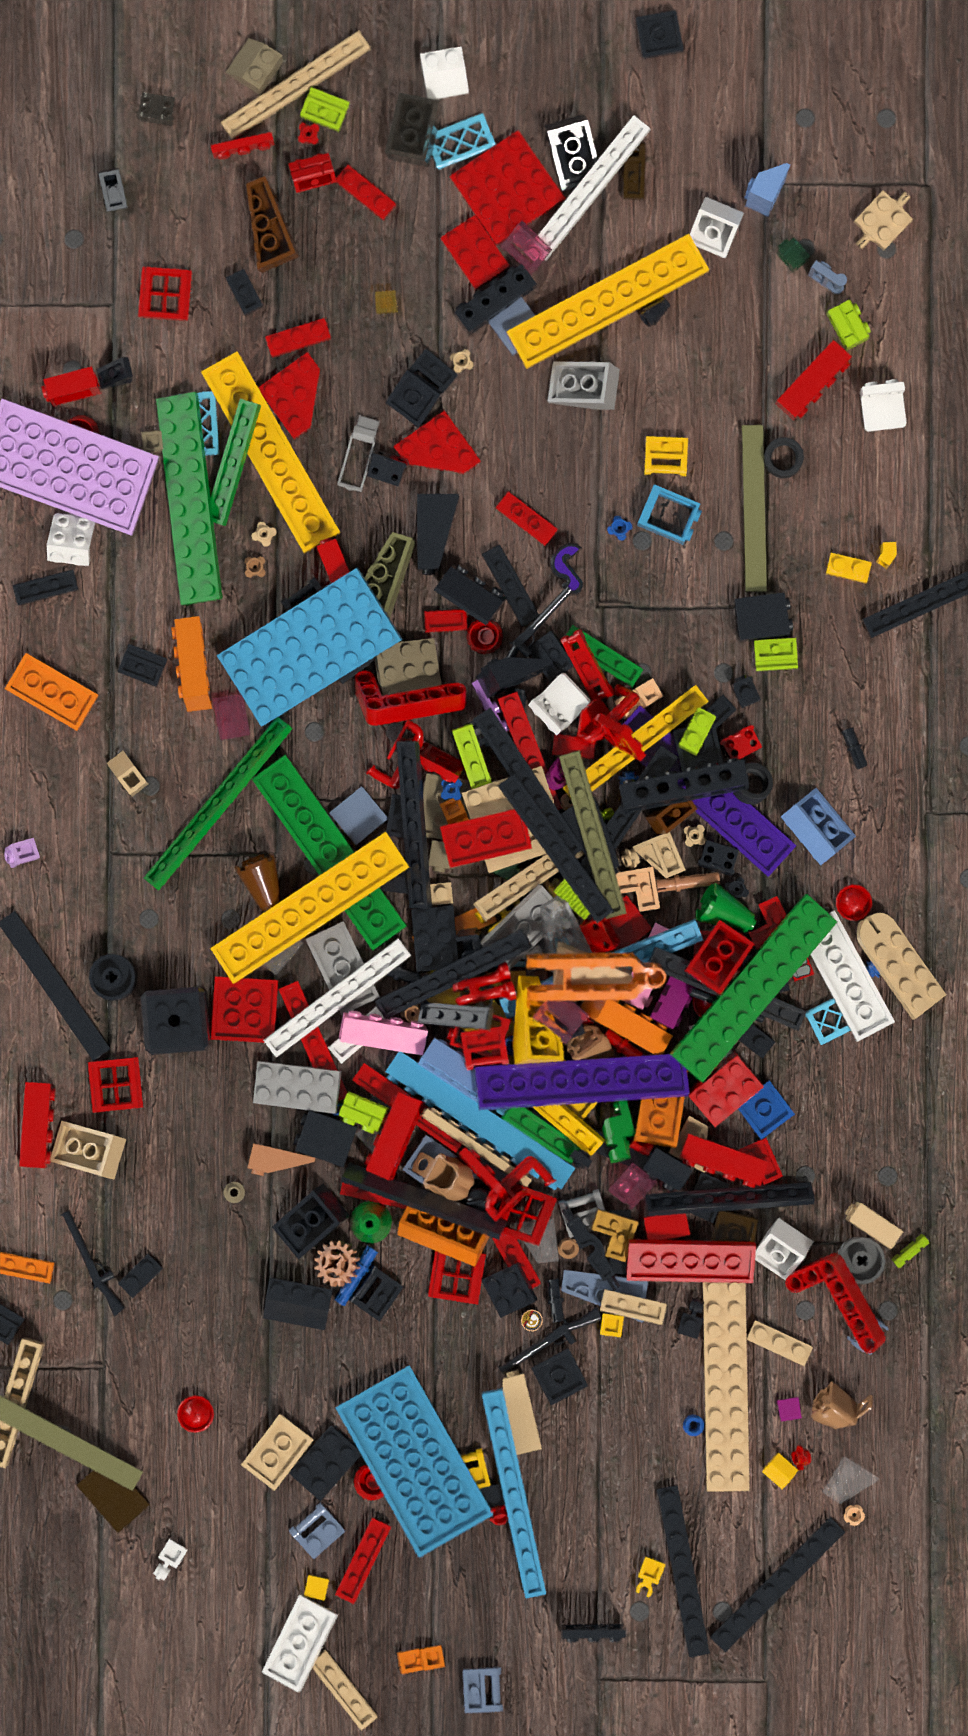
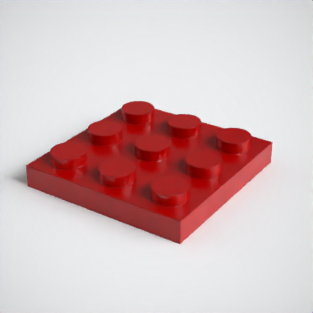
[211,976,278,1043]

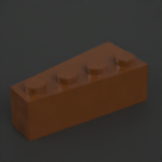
[246,176,300,273]

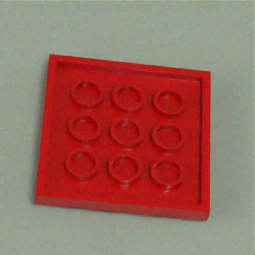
[449,130,565,246]

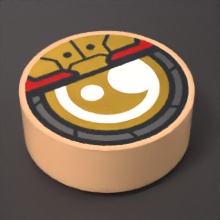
[521,1309,542,1331]

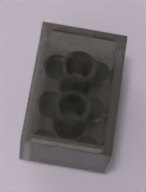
[385,92,443,167]

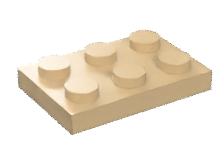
[241,1413,314,1491]

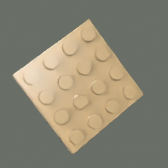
[462,766,555,873]

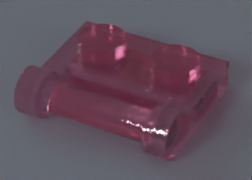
[500,221,552,276]
[532,1000,588,1044]

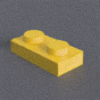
[826,553,872,583]

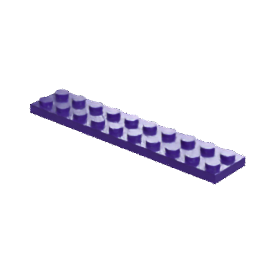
[624,706,796,877]
[474,1054,689,1110]

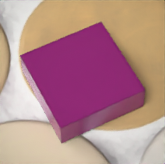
[777,1397,802,1422]

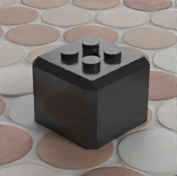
[141,987,212,1055]

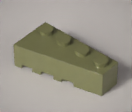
[364,532,416,618]

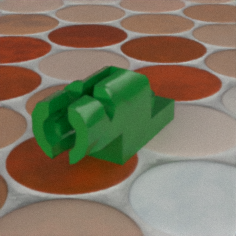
[602,1100,635,1163]

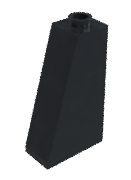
[417,494,459,575]
[561,792,622,874]

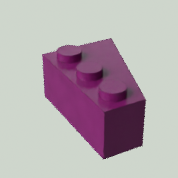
[649,977,697,1029]

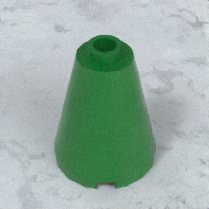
[695,882,756,932]
[350,1201,392,1243]

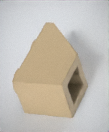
[107,751,149,797]

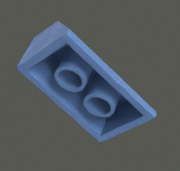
[744,163,790,216]
[781,788,856,865]

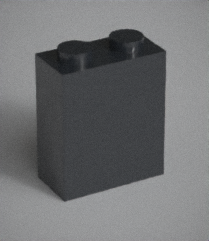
[734,592,793,643]
[293,1110,358,1167]

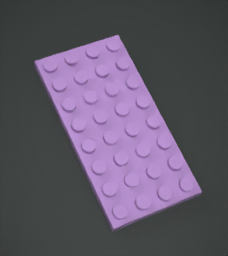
[0,398,160,536]

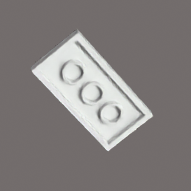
[262,1595,338,1692]

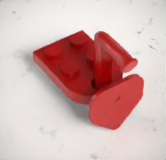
[577,684,646,761]
[366,720,464,789]
[459,1147,556,1222]

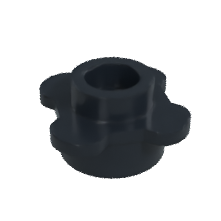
[725,877,749,899]

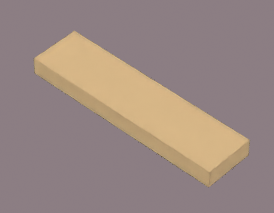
[312,1649,378,1730]

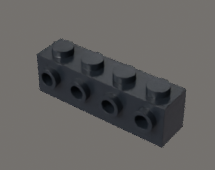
[454,264,537,336]

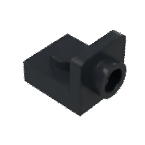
[731,674,761,709]

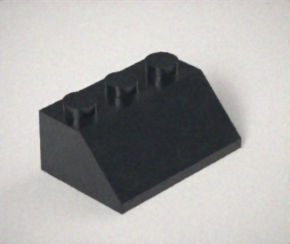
[434,564,507,625]
[263,1277,333,1330]

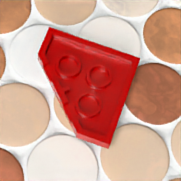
[258,352,320,440]
[394,410,481,474]

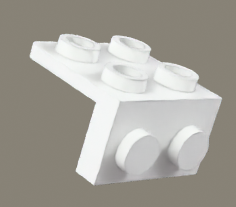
[860,379,906,432]
[47,513,95,566]
[528,673,591,736]

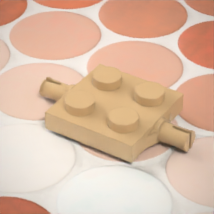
[854,190,913,250]

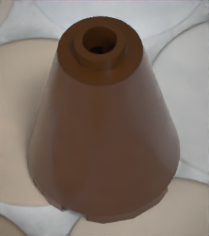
[234,852,281,911]

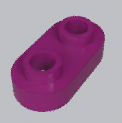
[545,757,567,790]

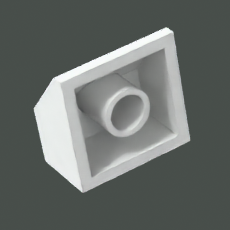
[420,47,469,101]
[690,197,744,258]
[755,1218,814,1280]

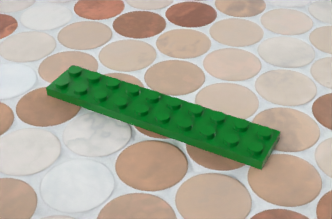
[156,392,223,606]
[252,755,407,950]
[670,894,837,1082]

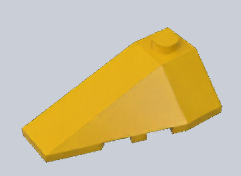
[513,976,564,1064]

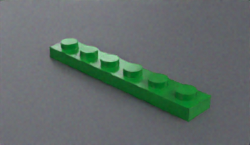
[211,399,261,526]

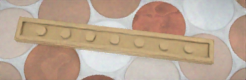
[221,31,371,140]

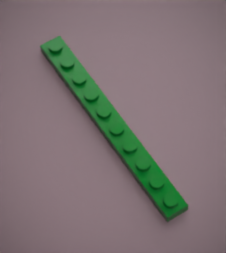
[144,717,293,891]

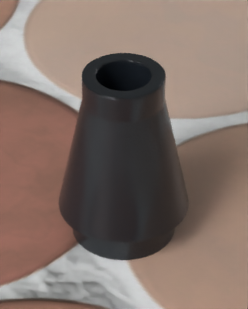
[639,298,671,327]

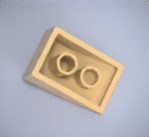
[51,1121,126,1180]

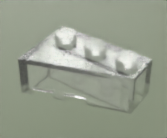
[540,896,592,973]

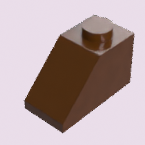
[645,801,697,834]

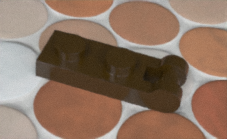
[623,142,646,200]

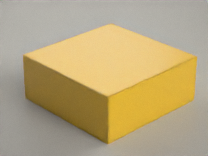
[600,1313,624,1337]
[304,1574,329,1601]

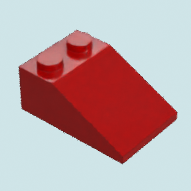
[685,920,754,995]

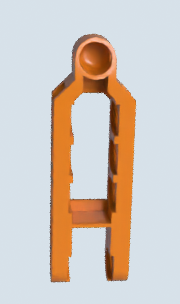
[527,953,666,1001]

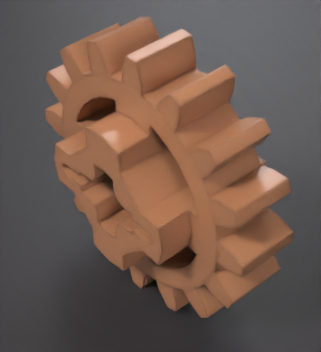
[314,1241,360,1287]

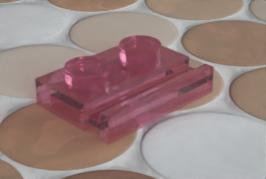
[213,694,251,741]
[608,1162,657,1210]

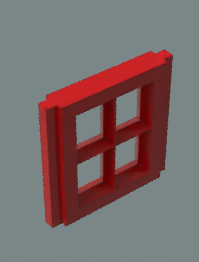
[138,267,192,321]
[88,1057,143,1113]
[498,1184,557,1246]
[428,1251,486,1305]

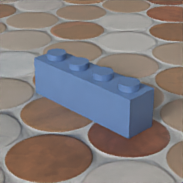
[418,1038,483,1103]

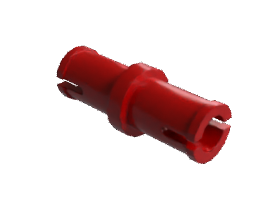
[605,1029,644,1057]

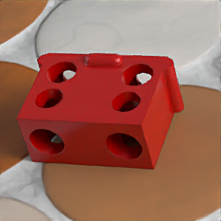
[719,725,762,760]
[579,917,621,953]

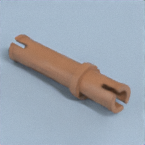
[655,872,720,893]

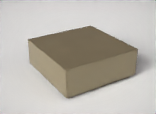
[141,430,163,453]

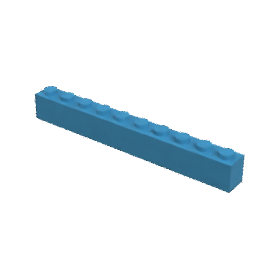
[385,1051,575,1190]

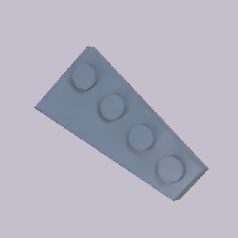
[561,1270,648,1323]

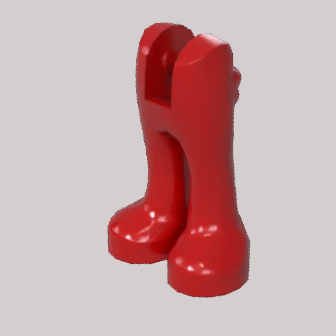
[452,961,516,1006]

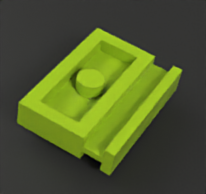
[300,87,350,132]
[754,638,798,672]

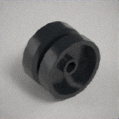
[89,954,138,1001]

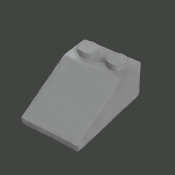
[547,362,620,410]

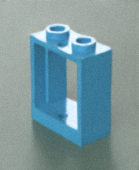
[637,484,702,545]

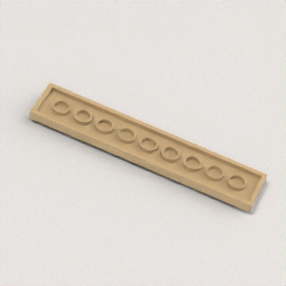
[703,1282,749,1492]

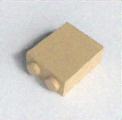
[845,1202,903,1249]

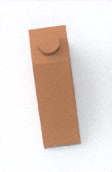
[248,1143,316,1176]

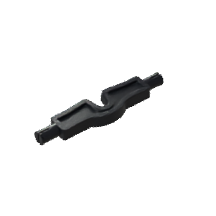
[561,1206,621,1291]

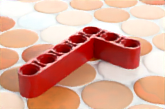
[355,671,466,726]
[785,1253,885,1353]

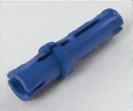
[334,1245,378,1306]

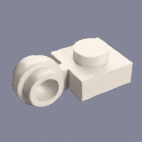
[153,1539,188,1580]

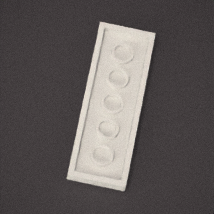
[810,910,895,1042]

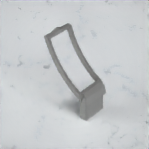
[337,415,380,492]

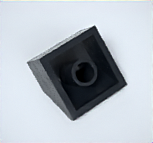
[642,1147,693,1192]

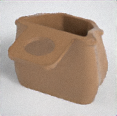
[566,1024,614,1061]
[412,1152,474,1201]
[811,1382,873,1429]

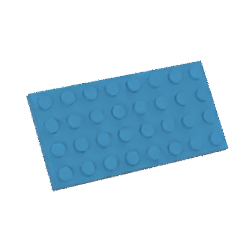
[217,567,402,727]
[336,1366,493,1557]

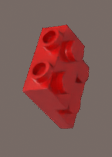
[595,895,652,951]

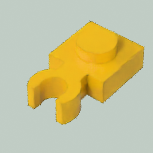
[636,1556,665,1597]

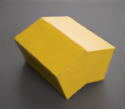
[876,542,897,569]
[762,1453,799,1489]

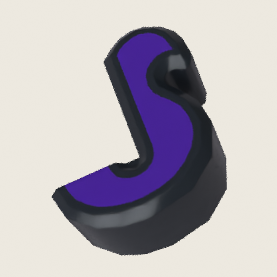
[550,543,583,596]

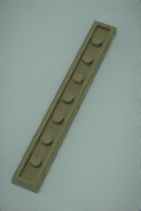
[742,425,767,593]
[559,750,627,919]
[0,1395,143,1491]

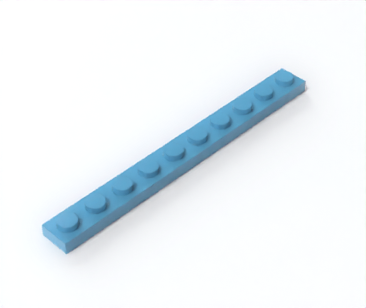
[499,919,703,1019]
[482,1388,546,1598]

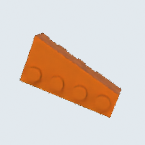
[171,616,212,712]
[579,1000,673,1055]
[397,1206,490,1267]

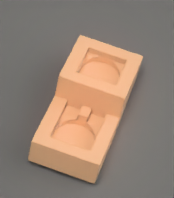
[615,679,663,720]

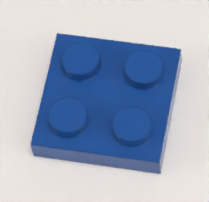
[738,1081,795,1139]

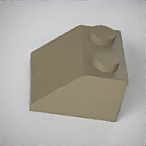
[226,38,284,96]

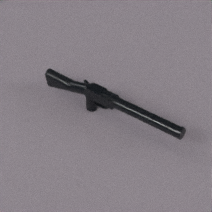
[506,584,573,658]
[60,1210,125,1317]
[498,1307,601,1375]

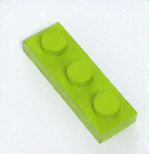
[452,724,492,790]

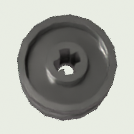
[837,1236,886,1284]

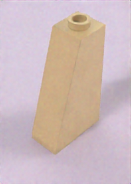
[552,942,633,985]
[503,1370,542,1455]

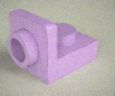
[4,838,40,868]

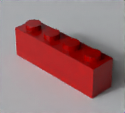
[775,340,852,421]
[19,1082,56,1168]
[365,1092,425,1181]
[679,1134,769,1188]

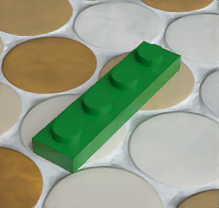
[561,625,644,688]
[501,1107,581,1165]

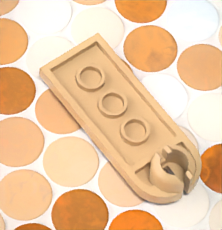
[857,913,946,1020]

